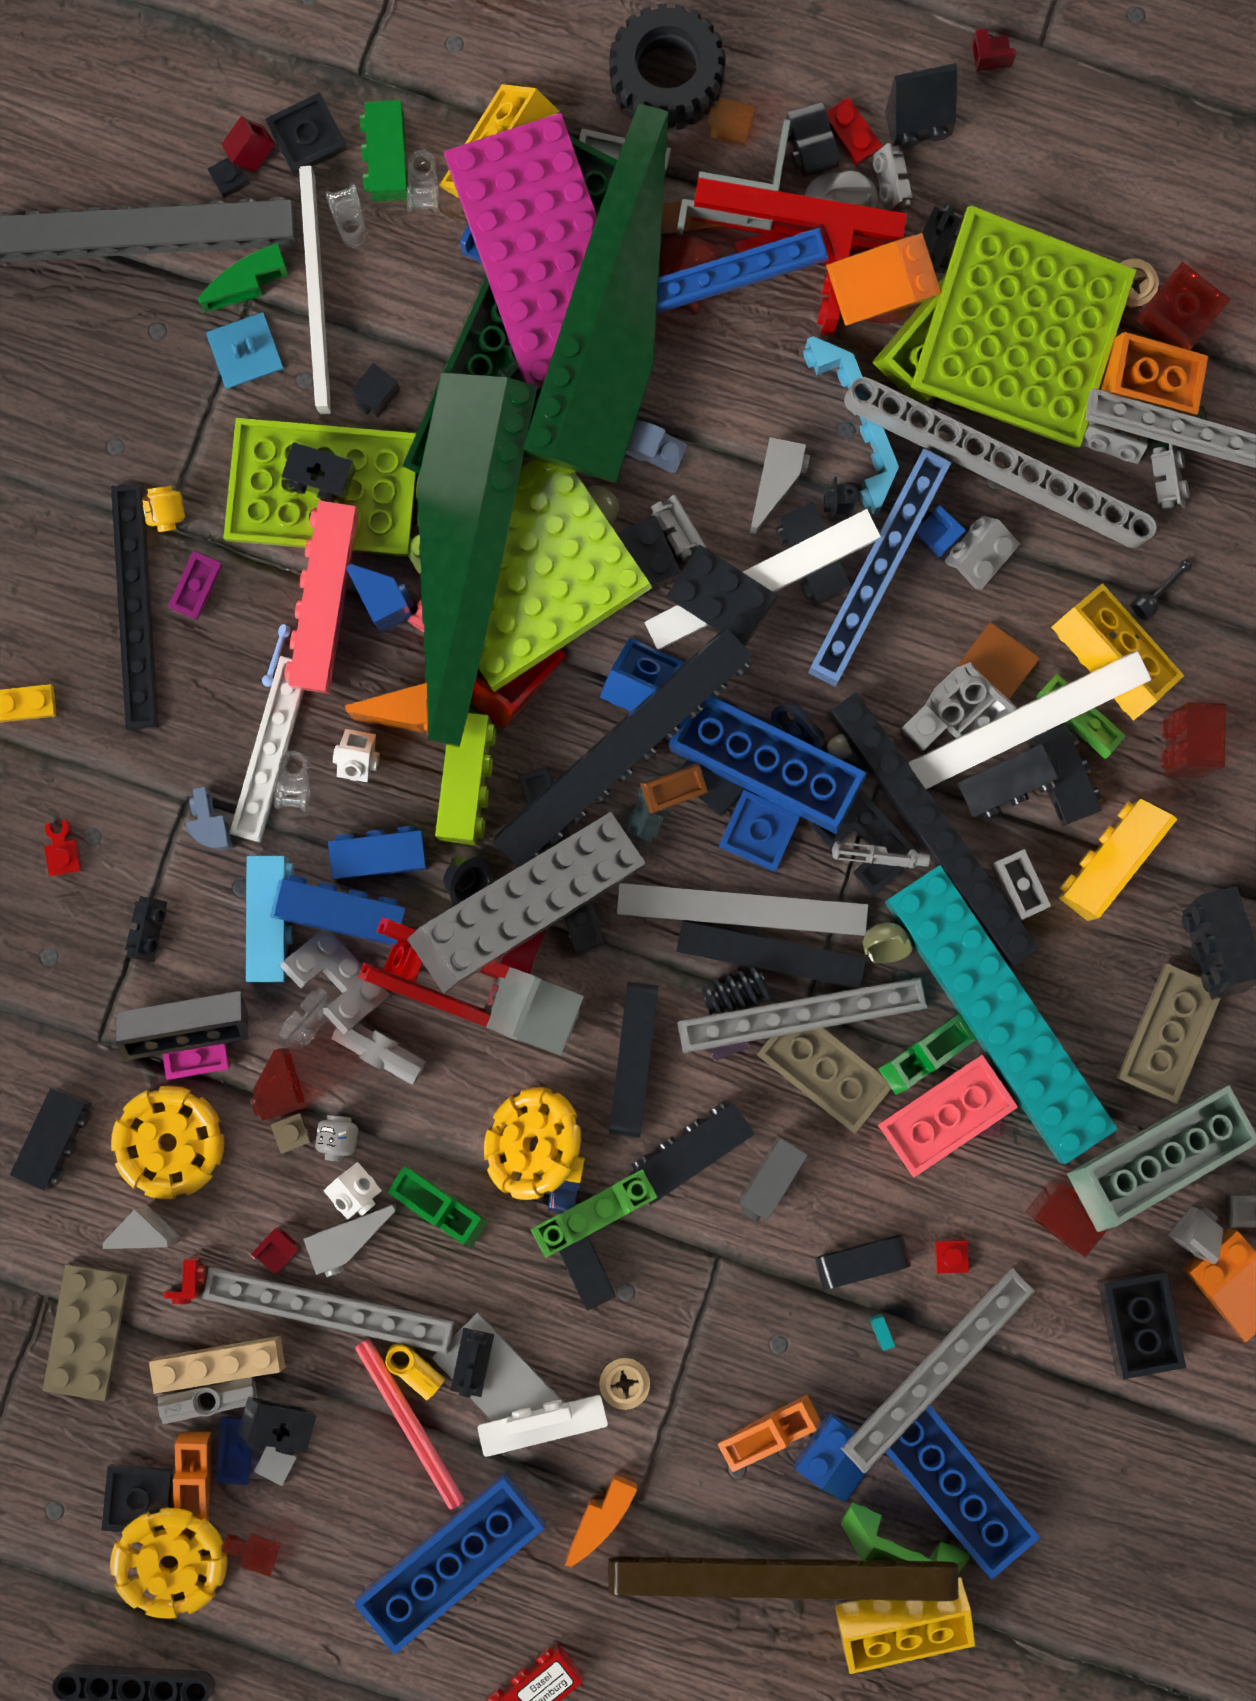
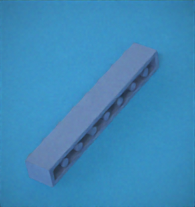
[808,449,951,687]

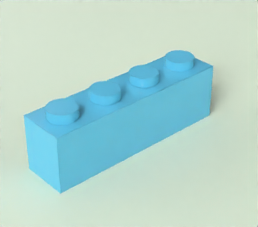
[246,856,294,982]

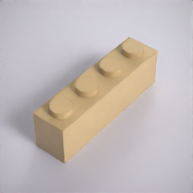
[149,1336,286,1394]

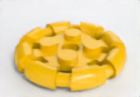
[111,1086,225,1200]
[484,1087,581,1200]
[110,1508,228,1619]

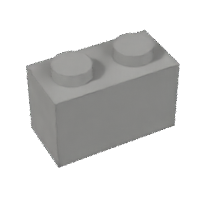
[991,849,1051,920]

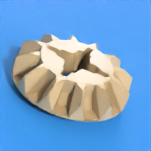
[1120,259,1159,309]
[599,1358,650,1410]

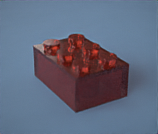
[1161,702,1226,778]

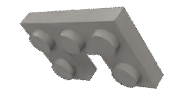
[280,930,390,1035]

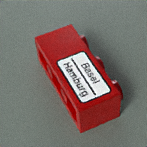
[485,1644,583,1701]

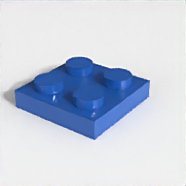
[718,790,800,872]

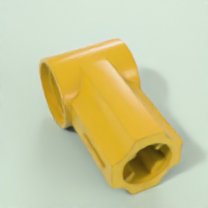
[385,1342,445,1401]

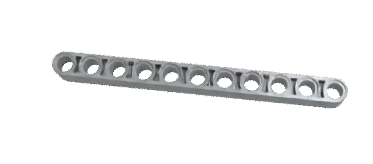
[844,377,1157,548]

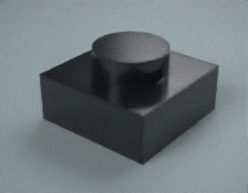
[207,157,250,198]

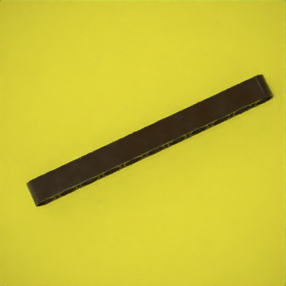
[608,1556,959,1601]

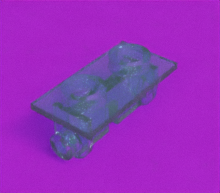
[626,776,667,842]

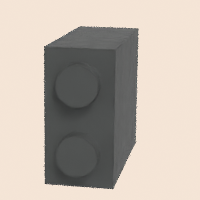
[738,1136,808,1222]

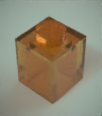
[707,97,755,147]

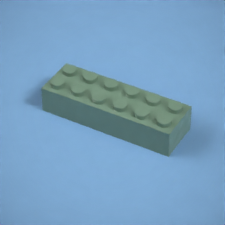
[1067,1085,1256,1232]

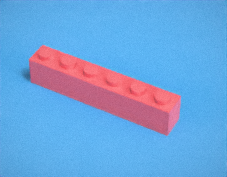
[285,500,359,694]

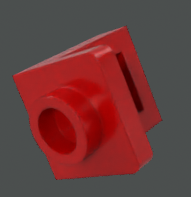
[163,1257,206,1304]

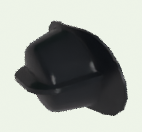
[443,856,493,907]

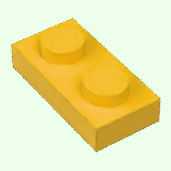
[0,684,57,723]

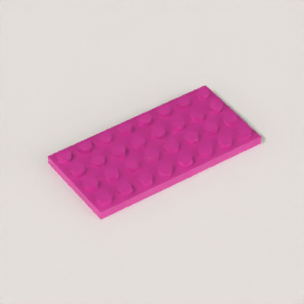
[444,113,597,389]

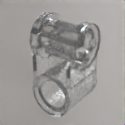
[407,150,440,213]
[325,183,368,248]
[274,751,311,812]

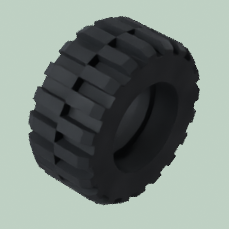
[609,3,726,131]

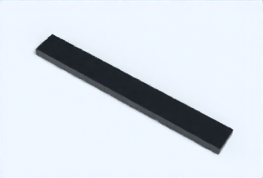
[111,484,159,730]

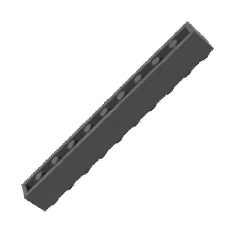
[0,197,297,262]

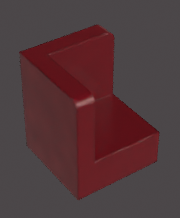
[971,28,1016,71]
[222,116,275,172]
[249,1226,302,1274]

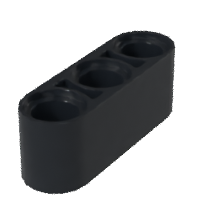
[815,1235,911,1290]
[559,1236,616,1311]

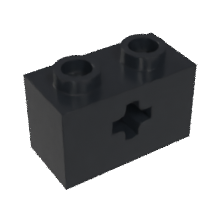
[281,442,356,503]
[237,1396,317,1455]

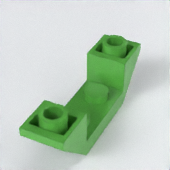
[530,1169,658,1258]
[840,1502,970,1574]

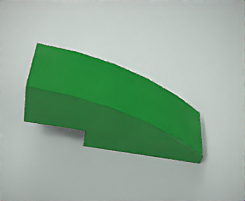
[198,243,289,313]
[879,1013,977,1095]
[387,1166,489,1248]

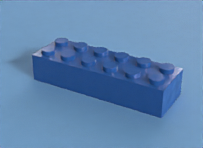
[668,695,866,834]
[863,1405,1040,1580]
[354,1472,546,1655]

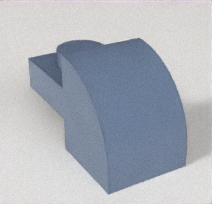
[626,420,687,473]
[186,787,233,850]

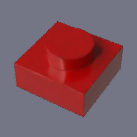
[934,1240,969,1274]

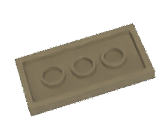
[1116,963,1221,1104]
[756,1028,891,1134]
[42,1264,130,1401]

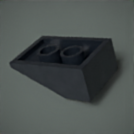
[885,63,957,148]

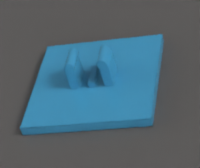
[206,312,284,390]

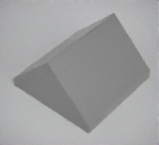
[103,1205,179,1249]

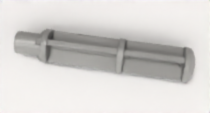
[832,841,930,868]

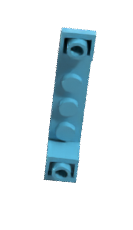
[803,336,899,515]

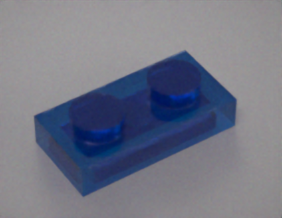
[216,1416,252,1485]

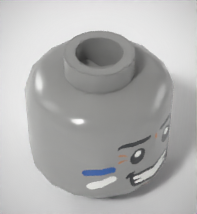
[315,1115,358,1162]

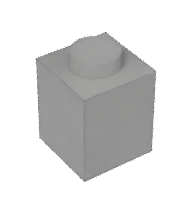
[900,704,948,753]

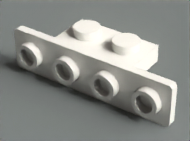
[477,1395,608,1457]

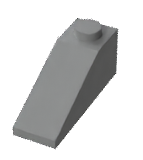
[750,437,810,535]
[303,1203,398,1277]
[1168,1206,1223,1264]

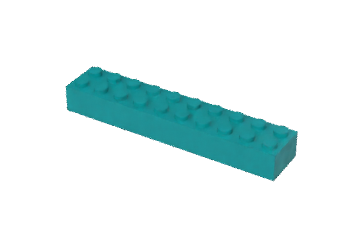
[884,865,1118,1164]

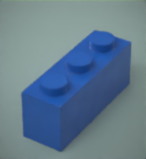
[328,826,428,881]

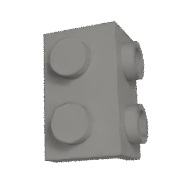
[945,516,1020,590]

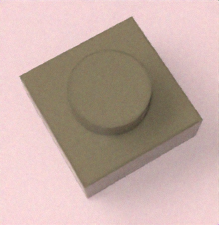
[270,1113,312,1154]

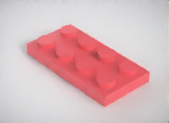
[877,1054,1018,1178]

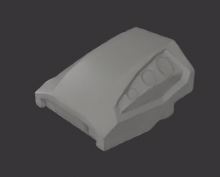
[926,662,1017,738]

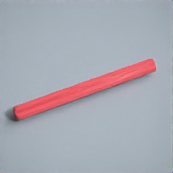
[355,1339,464,1509]

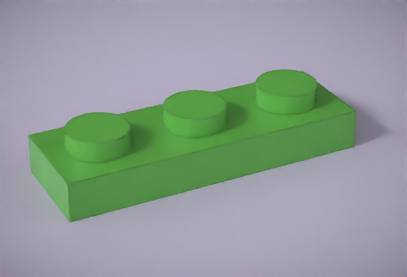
[1036,674,1126,759]

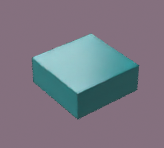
[869,1313,895,1351]

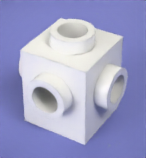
[333,729,380,782]
[324,1162,382,1220]

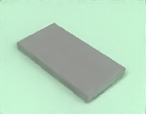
[432,1312,565,1449]

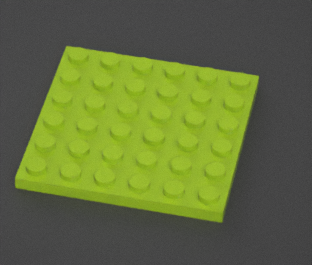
[910,206,1136,448]
[408,459,652,692]

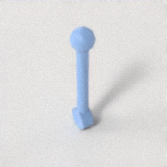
[262,624,291,687]

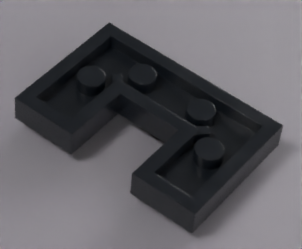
[810,789,919,896]

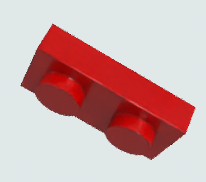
[826,97,882,167]

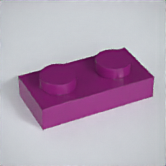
[168,551,223,621]

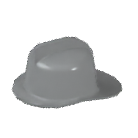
[805,171,878,208]

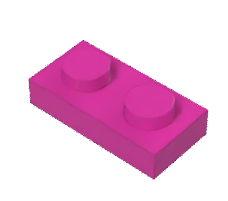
[162,1043,231,1080]

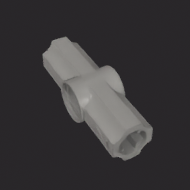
[331,1023,427,1085]
[158,1377,258,1424]

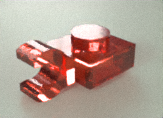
[221,1533,281,1576]

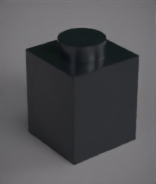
[350,363,400,418]

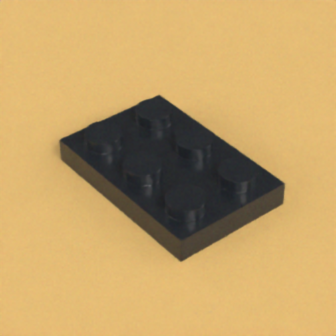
[666,544,779,647]

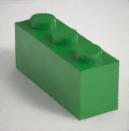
[360,100,409,202]

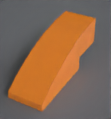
[718,1395,822,1473]
[173,1431,211,1537]
[565,1474,637,1567]

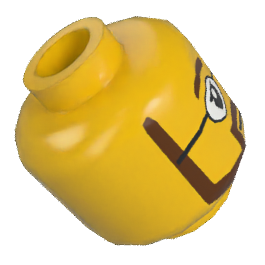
[142,486,185,532]

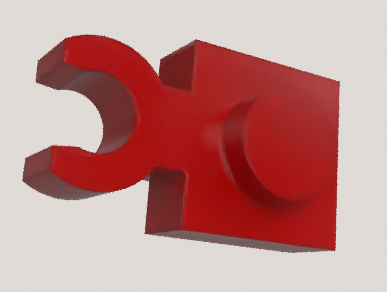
[44,820,82,877]

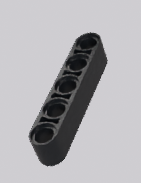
[609,981,659,1138]
[52,1664,215,1701]

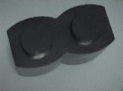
[782,102,840,177]

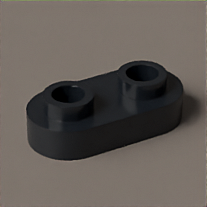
[771,701,825,750]

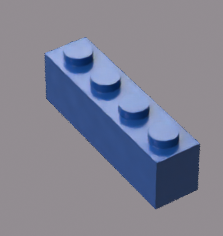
[270,875,405,946]

